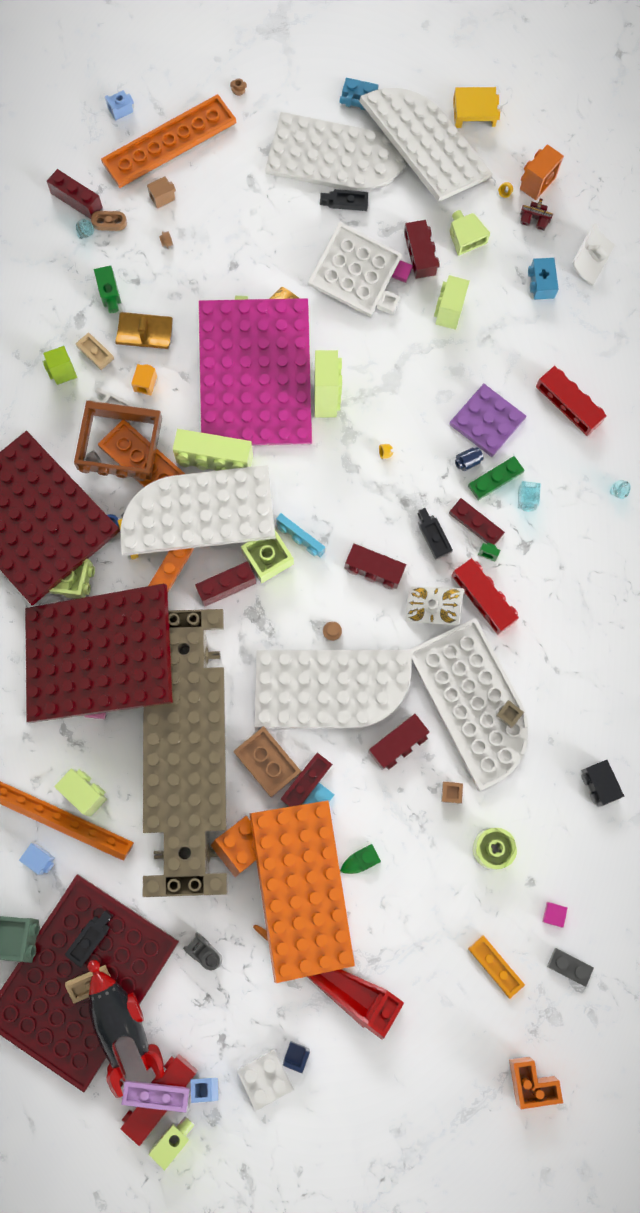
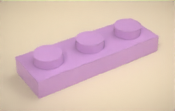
[121,1080,190,1113]

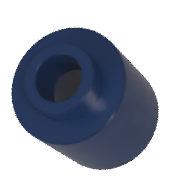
[455,447,484,472]

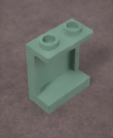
[0,916,40,963]

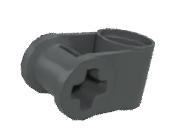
[183,932,222,971]

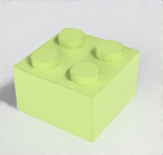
[434,275,470,330]
[241,530,294,584]
[54,768,107,817]

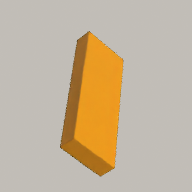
[468,935,525,999]

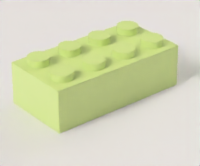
[314,350,342,418]
[172,429,253,471]

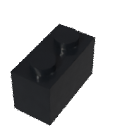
[581,759,625,807]

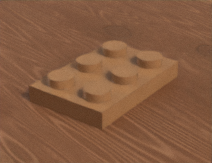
[233,726,302,798]

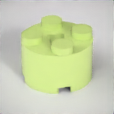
[473,828,517,870]

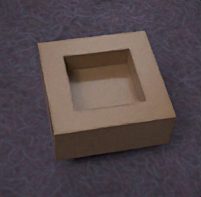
[441,782,463,804]

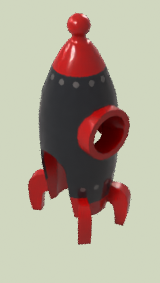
[87,960,165,1098]

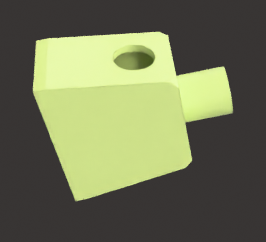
[450,210,490,256]
[148,1116,194,1171]

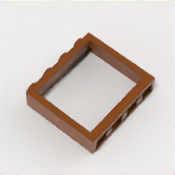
[74,400,162,481]

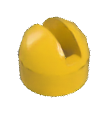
[498,182,513,198]
[379,444,394,459]

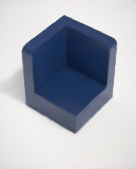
[283,1041,310,1073]

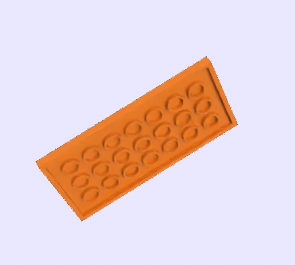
[249,800,355,983]

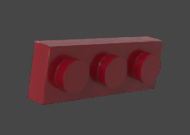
[449,498,505,545]
[280,752,333,807]

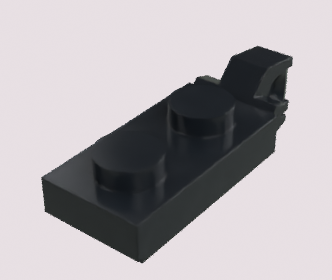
[320,189,369,211]
[417,508,453,560]
[64,910,113,968]

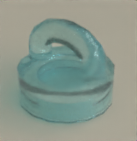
[76,219,94,239]
[610,480,631,499]

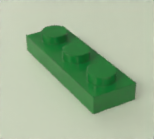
[468,456,525,501]

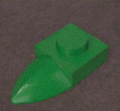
[340,844,381,874]

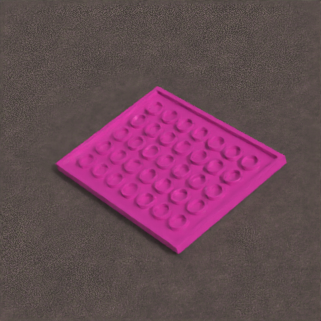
[199,298,312,445]

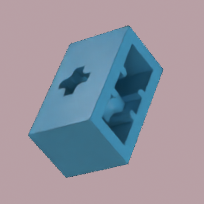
[528,258,559,300]

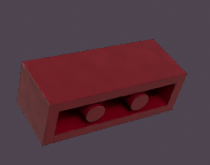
[46,169,103,219]
[404,219,440,279]
[344,543,407,590]
[195,561,256,607]
[368,714,430,770]

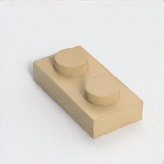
[75,332,114,370]
[65,965,111,1003]

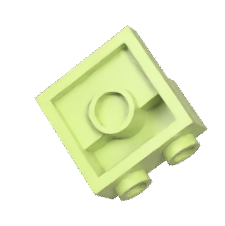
[49,559,95,599]

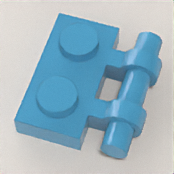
[339,77,379,111]

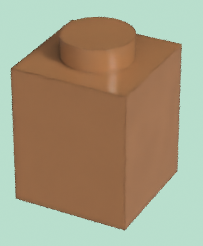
[147,176,176,209]

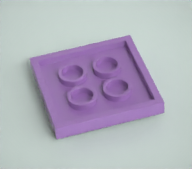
[449,383,527,457]

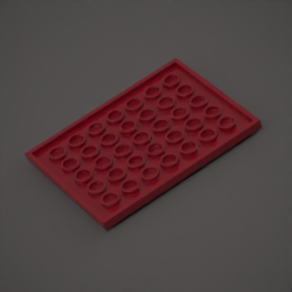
[0,430,121,606]
[25,583,173,723]
[0,874,180,1093]

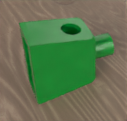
[94,265,121,313]

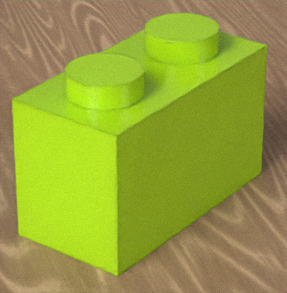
[42,346,78,385]

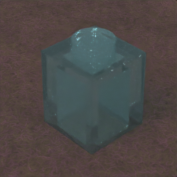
[517,481,541,512]

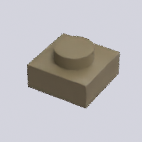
[496,700,524,728]

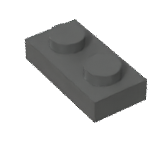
[547,948,594,987]

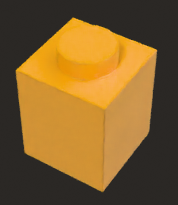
[131,364,157,396]

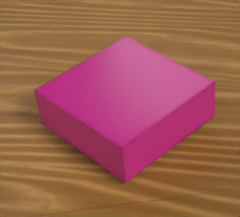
[392,260,413,283]
[542,902,568,928]

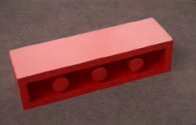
[536,365,607,436]
[451,558,519,635]
[120,1054,198,1147]

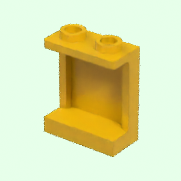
[453,87,500,128]

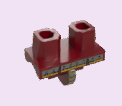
[520,198,553,231]

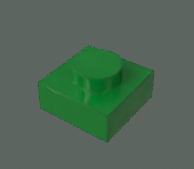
[478,543,501,562]

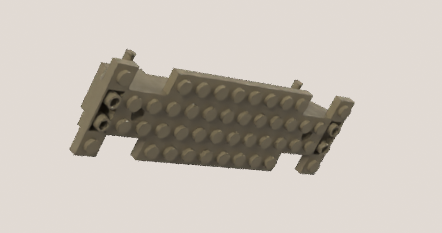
[142,609,227,897]

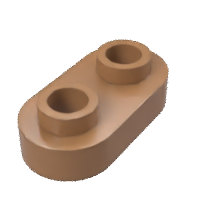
[91,211,127,231]

